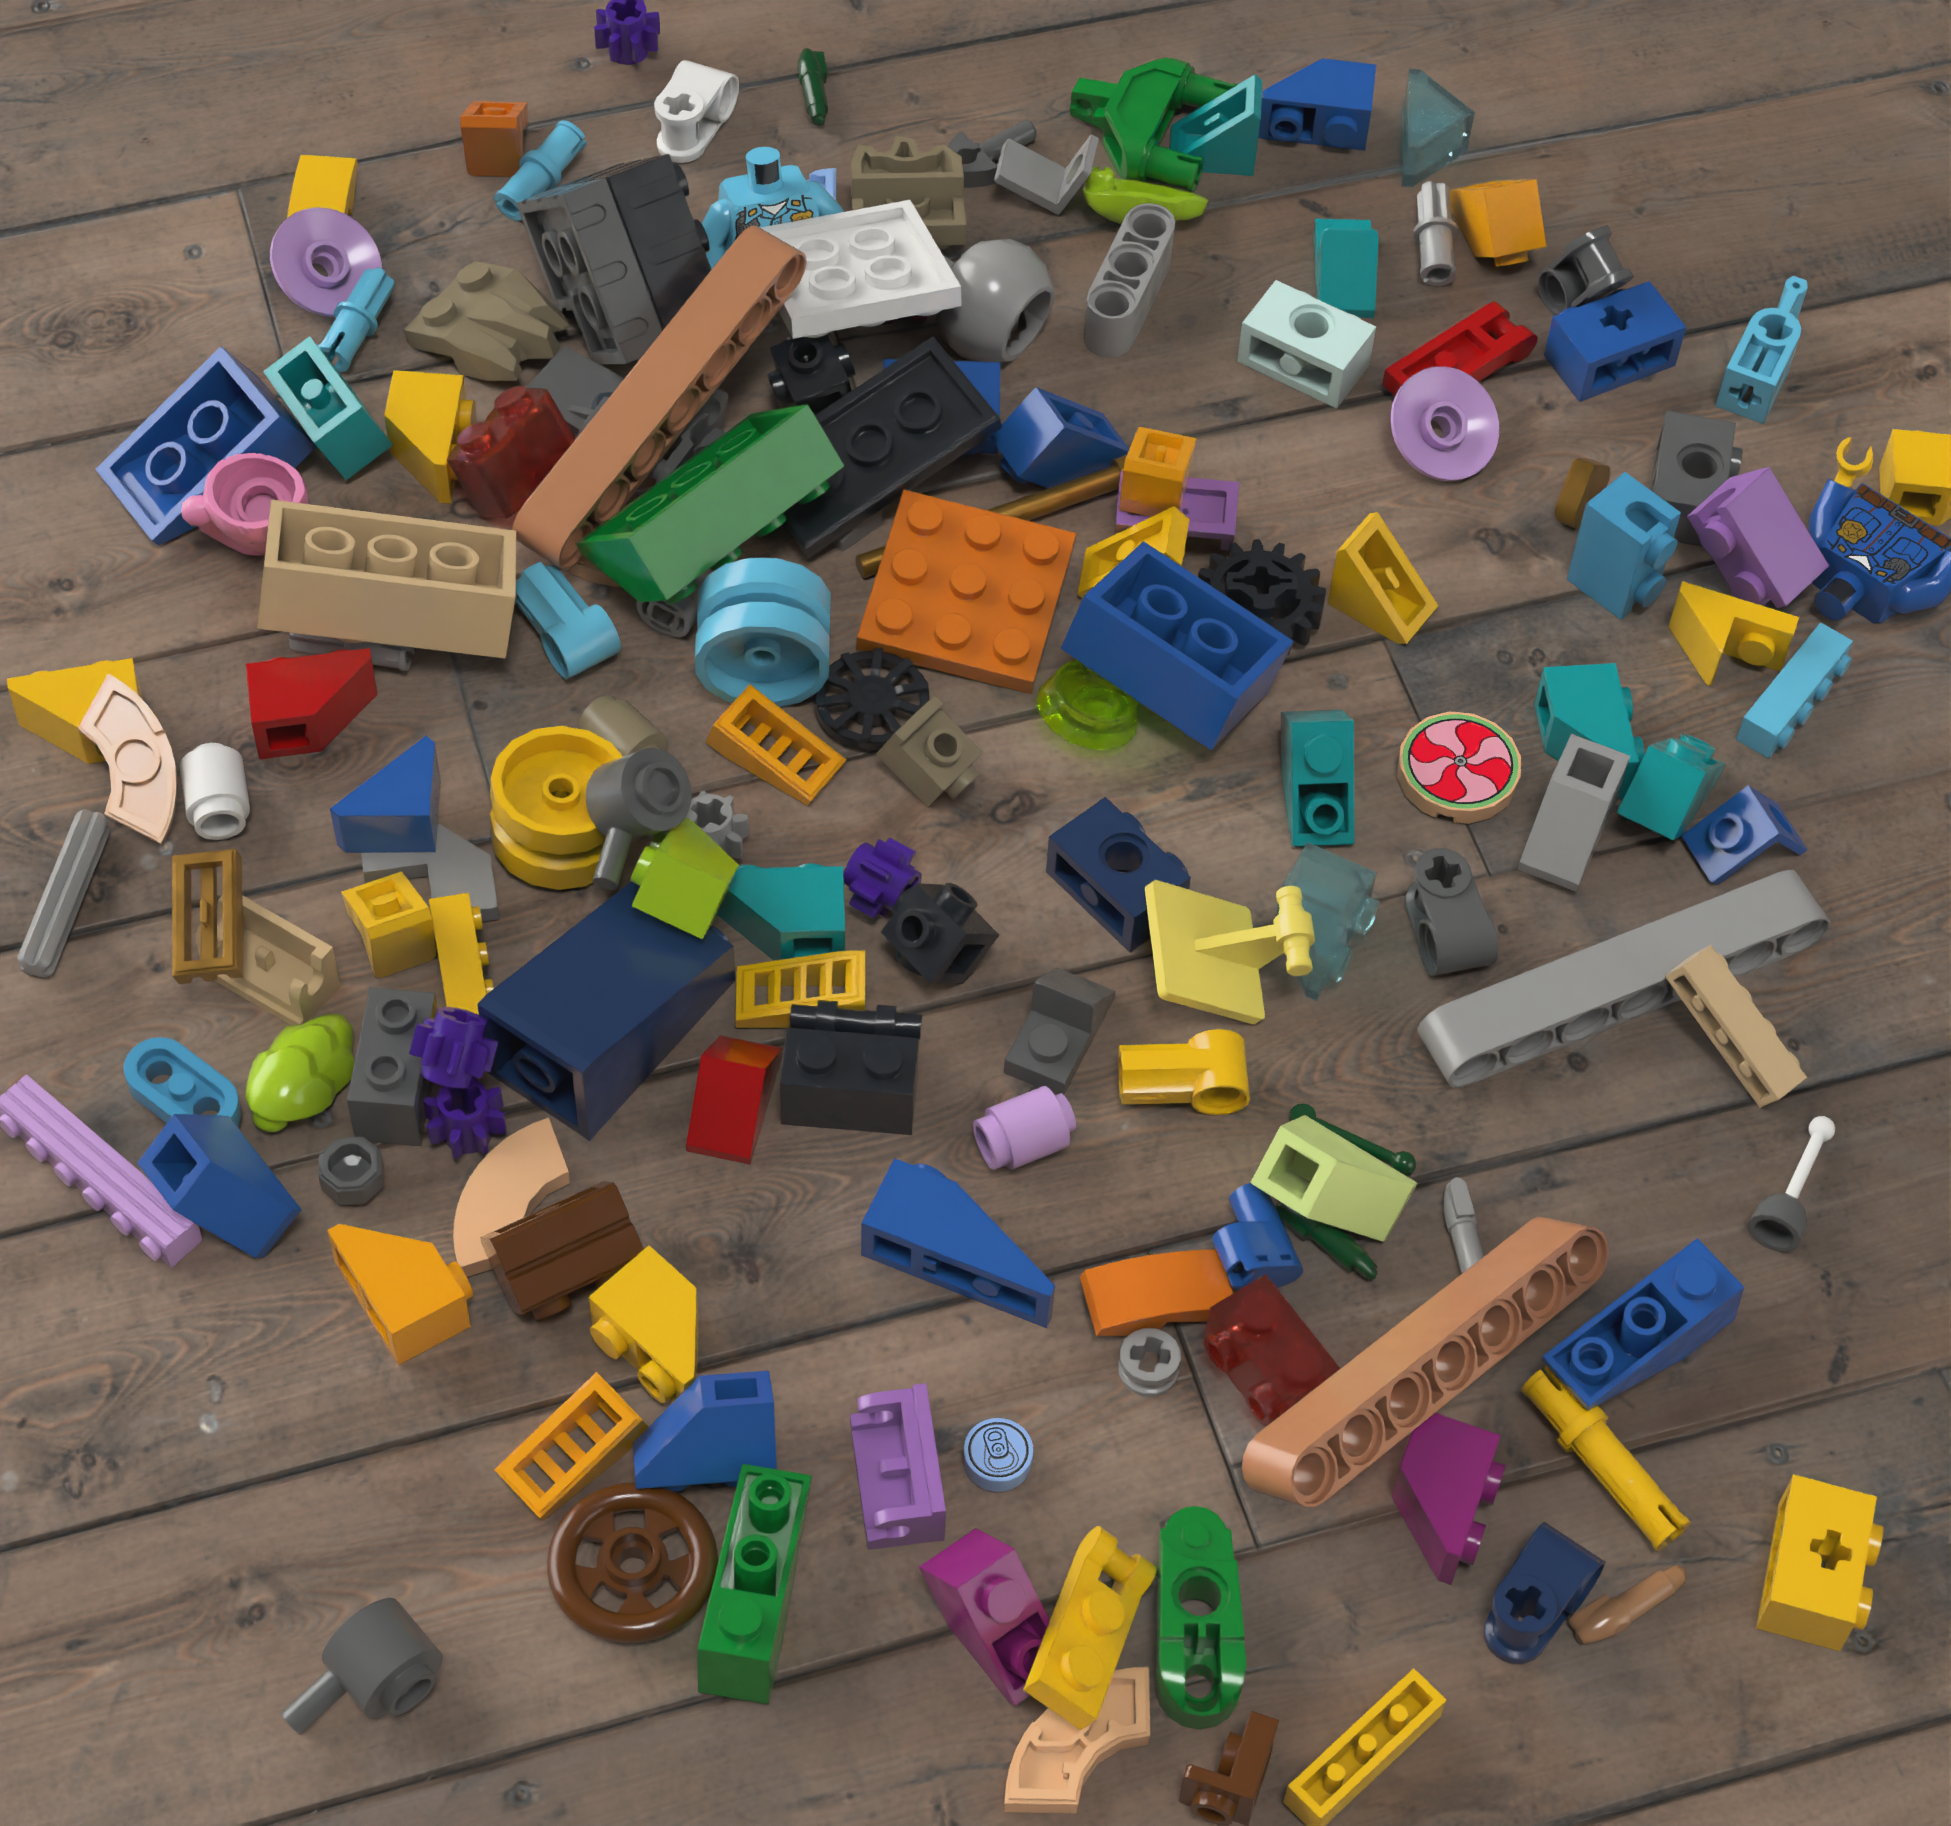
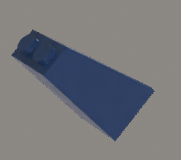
[477,882,735,1141]

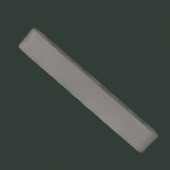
[1417,870,1831,1087]

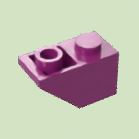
[1391,1413,1506,1585]
[919,1528,1050,1706]

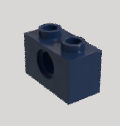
[1046,797,1191,953]

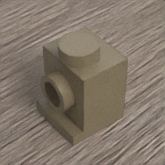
[876,695,983,807]

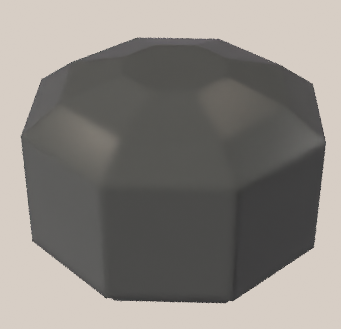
[319,1137,384,1205]

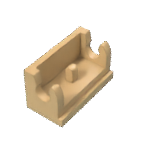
[196,895,341,1025]

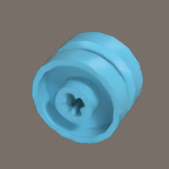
[695,558,831,707]

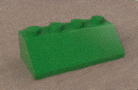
[575,404,844,605]

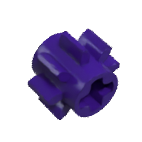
[594,0,660,65]
[843,837,922,919]
[409,1007,498,1088]
[423,1076,507,1159]

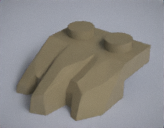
[851,136,967,249]
[403,261,570,381]

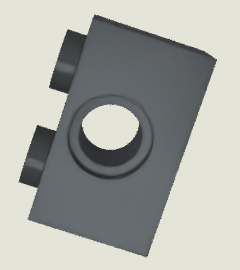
[1650,410,1743,547]
[347,987,438,1146]

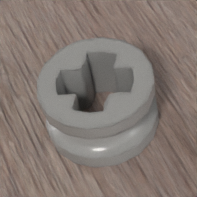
[1119,1328,1181,1397]

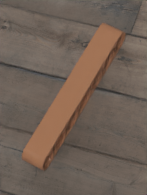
[512,225,807,570]
[1242,1217,1609,1507]

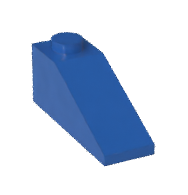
[861,1158,1055,1328]

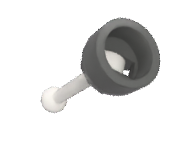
[1748,1116,1835,1252]

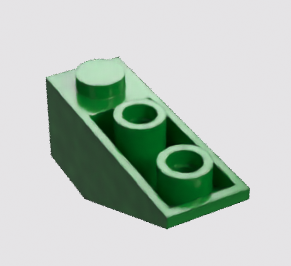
[697,1464,812,1704]

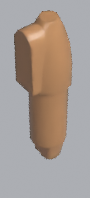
[1568,1565,1687,1644]

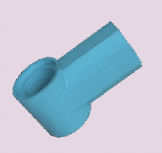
[515,562,621,680]

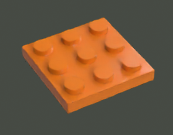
[856,490,1077,694]

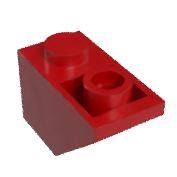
[245,648,378,760]

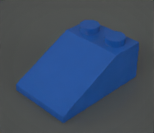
[95,346,317,546]

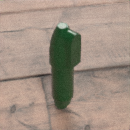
[797,48,828,126]
[1275,1200,1378,1280]

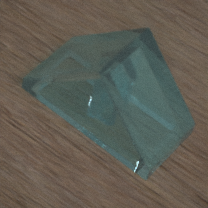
[1402,69,1475,187]

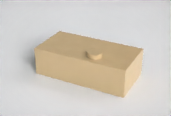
[257,499,516,659]

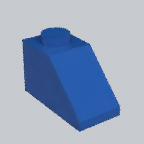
[990,387,1129,488]

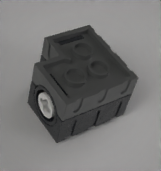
[516,154,712,364]

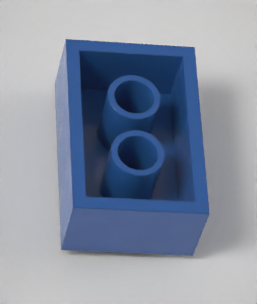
[1060,541,1294,751]

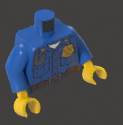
[1808,437,1951,623]

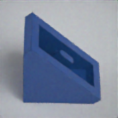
[330,735,441,853]

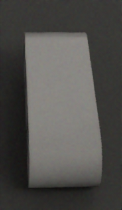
[1083,203,1175,358]

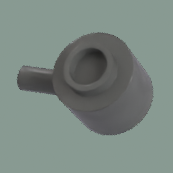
[586,748,692,890]
[281,1598,443,1734]

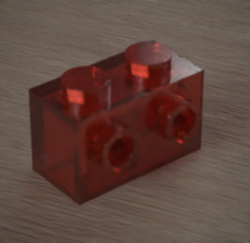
[1204,1274,1341,1427]

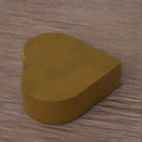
[1555,458,1610,529]

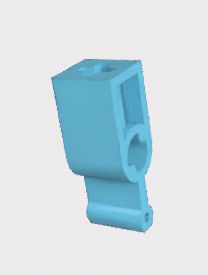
[1715,276,1807,424]

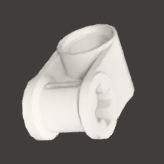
[654,60,739,163]

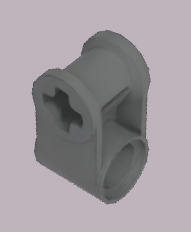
[1538,225,1634,316]
[1404,848,1498,976]

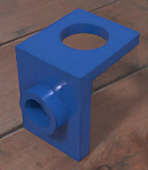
[1682,785,1808,885]

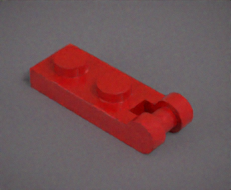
[1382,301,1538,396]

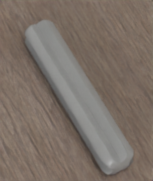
[17,809,111,978]

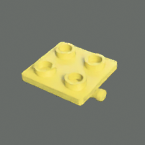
[1145,880,1315,1024]

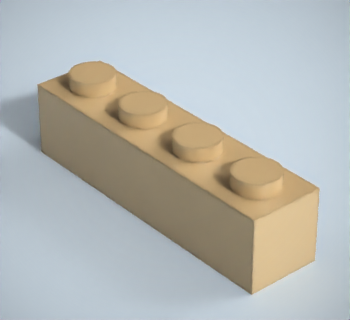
[1665,945,1807,1108]

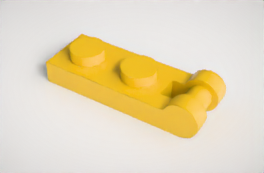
[1023,1526,1157,1730]

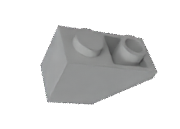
[1518,734,1630,892]

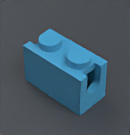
[1567,472,1681,620]

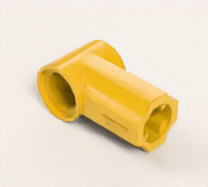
[1118,1029,1250,1116]

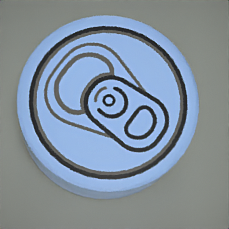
[963,1418,1033,1492]

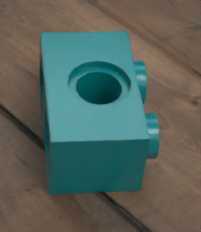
[263,336,393,480]

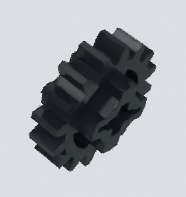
[1198,539,1326,656]

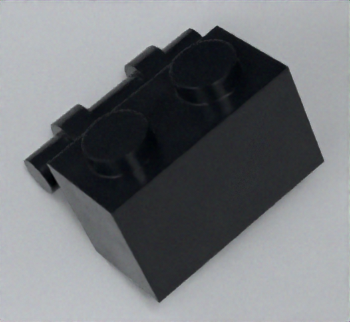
[780,1000,922,1135]

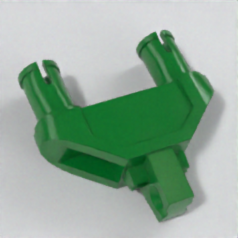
[1070,57,1238,192]

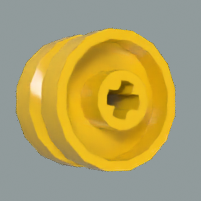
[490,726,623,890]

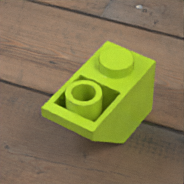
[630,817,739,940]

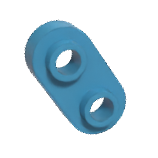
[123,1037,242,1127]

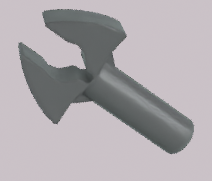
[948,120,1037,188]

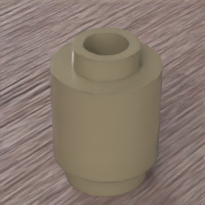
[578,695,669,756]

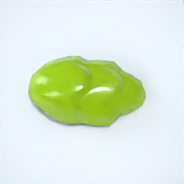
[1082,166,1209,225]
[245,1013,355,1132]

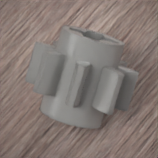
[686,791,749,859]

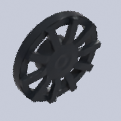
[815,648,930,750]

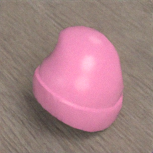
[181,453,309,556]

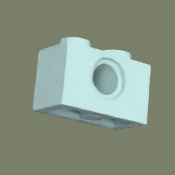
[1237,280,1376,409]

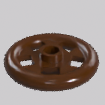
[547,1482,718,1643]

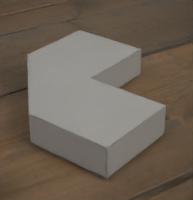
[361,823,499,922]

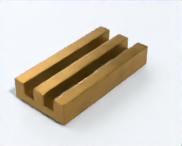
[172,849,243,984]

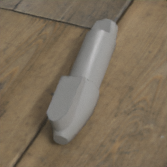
[1444,1177,1484,1274]

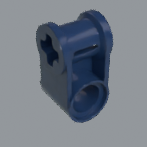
[1484,1522,1606,1664]

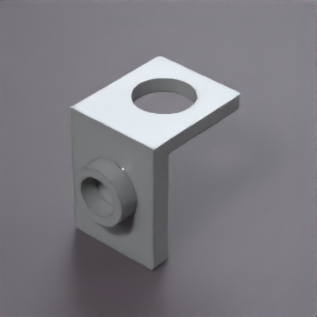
[994,134,1099,215]

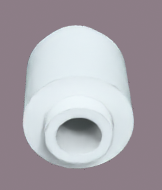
[179,743,250,840]

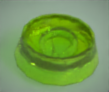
[1036,659,1139,750]

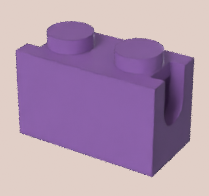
[1687,467,1829,608]

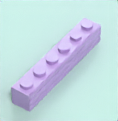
[0,1074,203,1268]

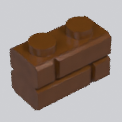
[480,1181,644,1320]

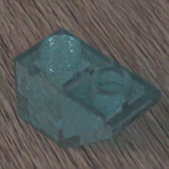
[1276,842,1380,1001]

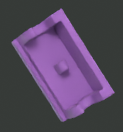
[1115,471,1239,551]
[850,1383,946,1550]

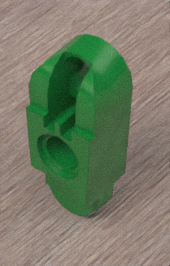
[1155,1506,1246,1730]

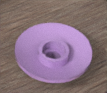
[270,207,382,317]
[1391,367,1499,482]

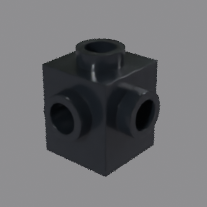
[767,334,856,415]
[881,883,999,983]

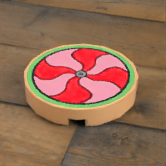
[1397,712,1521,824]

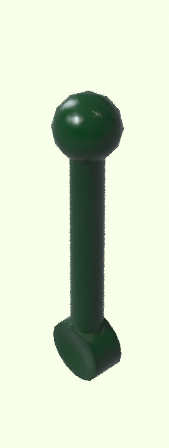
[1289,1103,1416,1176]

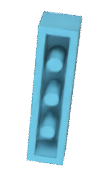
[1736,622,1853,759]

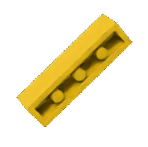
[429,892,494,1015]
[1283,1668,1447,1826]

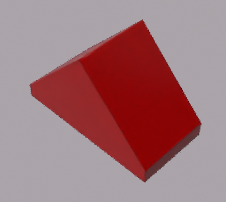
[686,1035,783,1165]

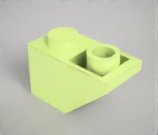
[1250,1115,1418,1242]

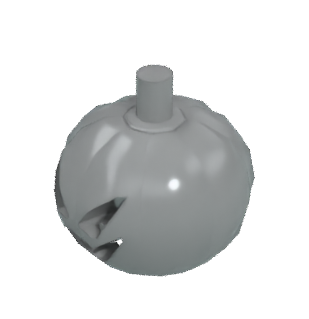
[935,239,1054,362]

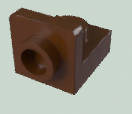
[1179,1711,1279,1826]

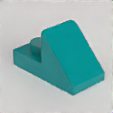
[1313,218,1379,318]

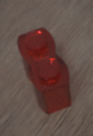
[447,386,576,519]

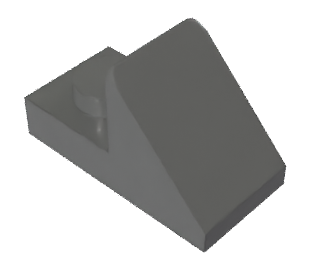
[1004,968,1116,1095]

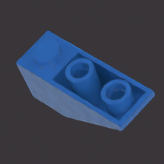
[1542,1238,1744,1410]

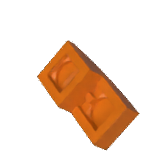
[1080,1249,1238,1336]

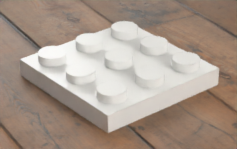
[761,200,962,339]

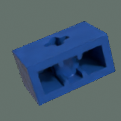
[1544,281,1686,402]

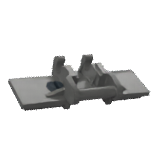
[518,346,728,484]

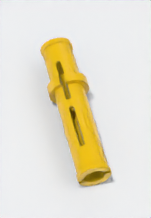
[1521,1366,1691,1551]

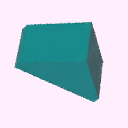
[1170,74,1263,176]

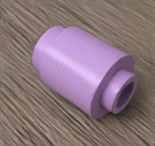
[973,1086,1076,1170]

